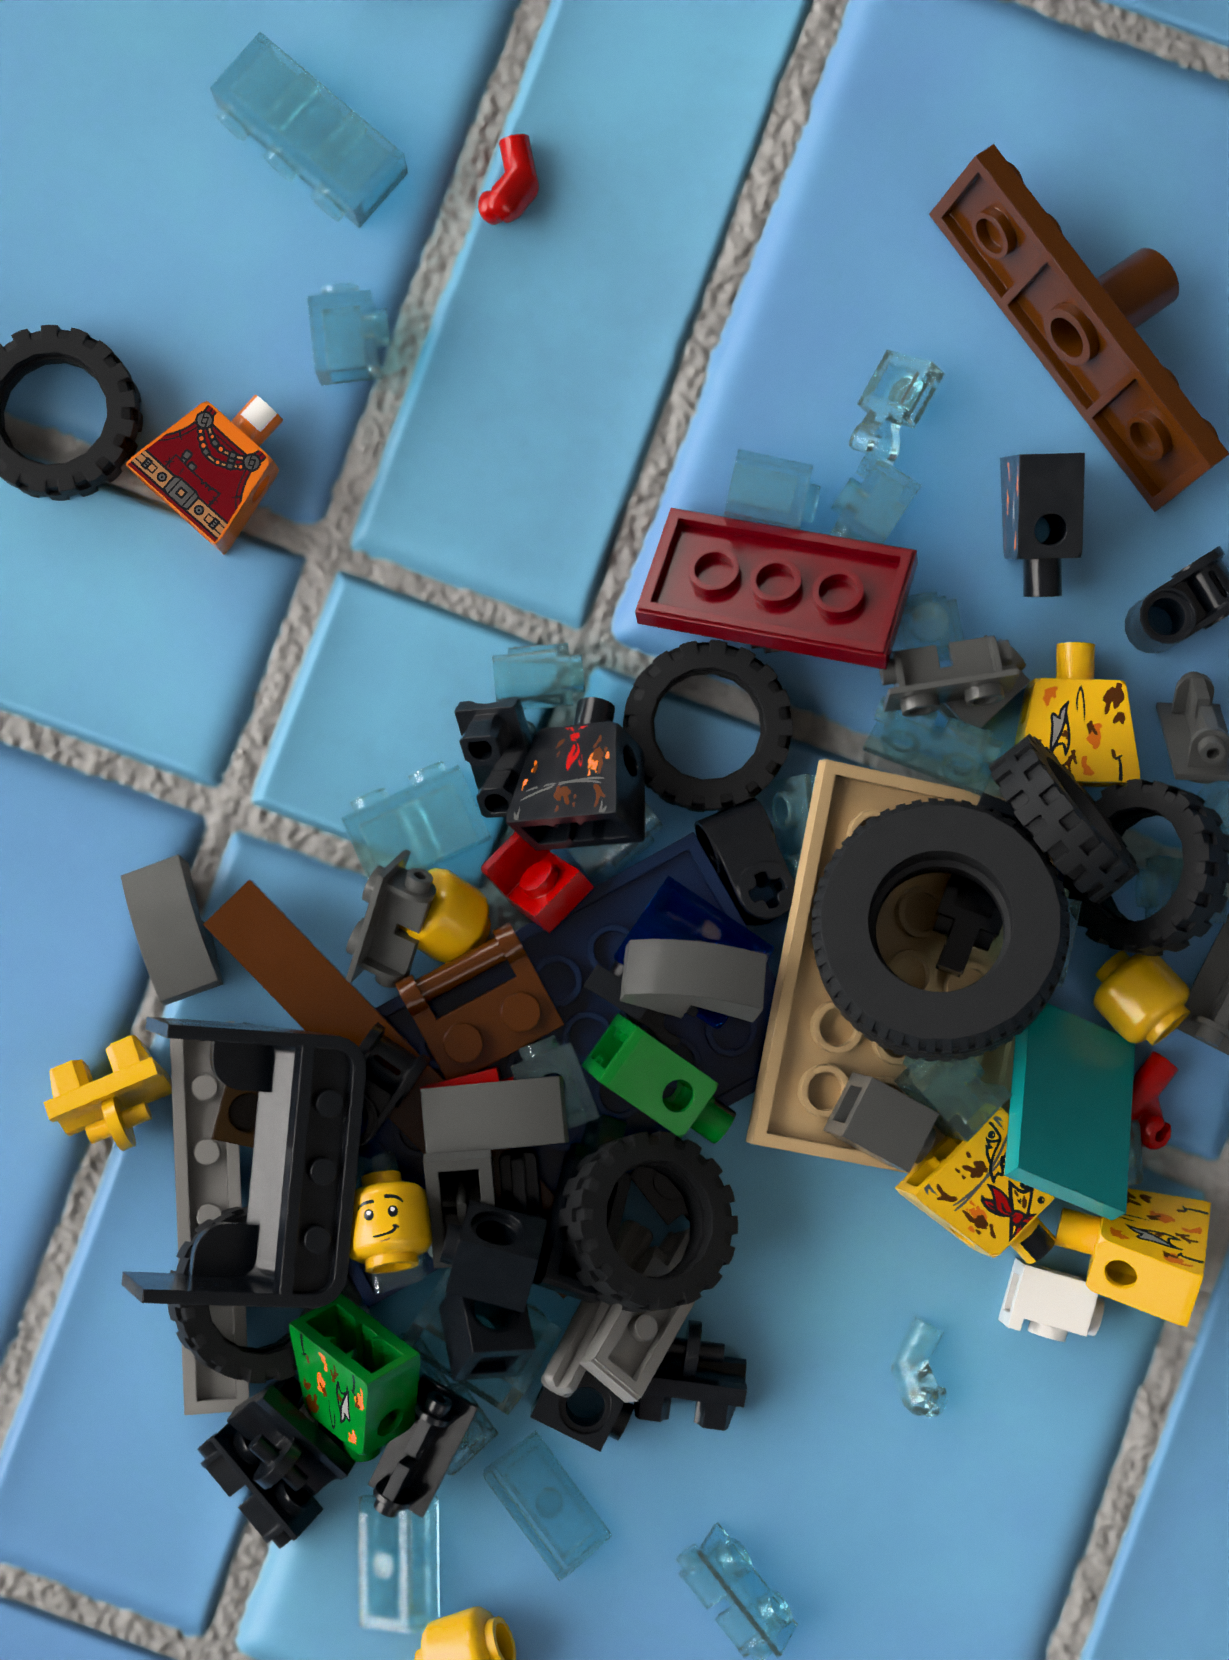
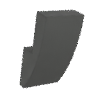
[121,854,223,1005]
[620,939,767,1022]
[420,1076,569,1154]

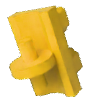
[43,1035,172,1151]

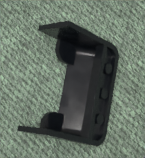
[122,1017,366,1308]

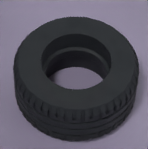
[812,798,1070,1062]

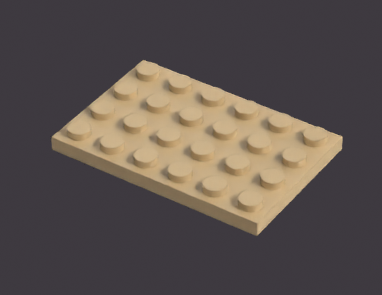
[745,759,1056,1173]

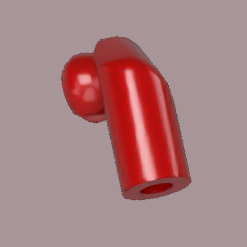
[478,134,539,225]
[1130,1051,1179,1150]

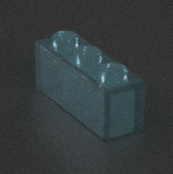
[210,32,408,229]

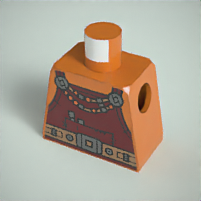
[126,394,283,555]

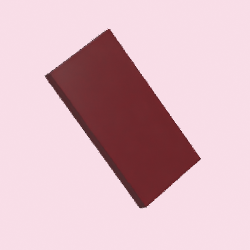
[635,508,918,670]

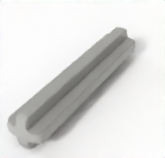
[541,1220,653,1398]

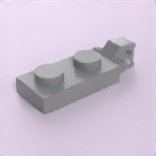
[579,1228,695,1403]

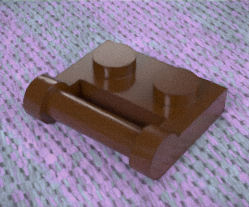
[395,922,564,1080]

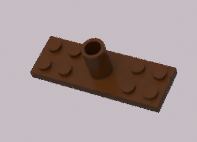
[929,144,1229,512]

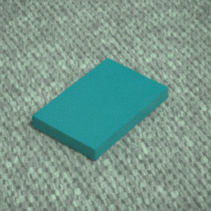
[1004,1003,1135,1220]

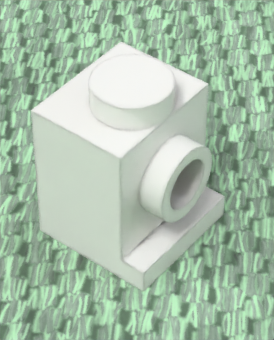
[998,1258,1105,1342]

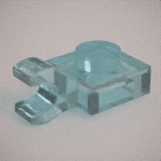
[849,350,945,470]

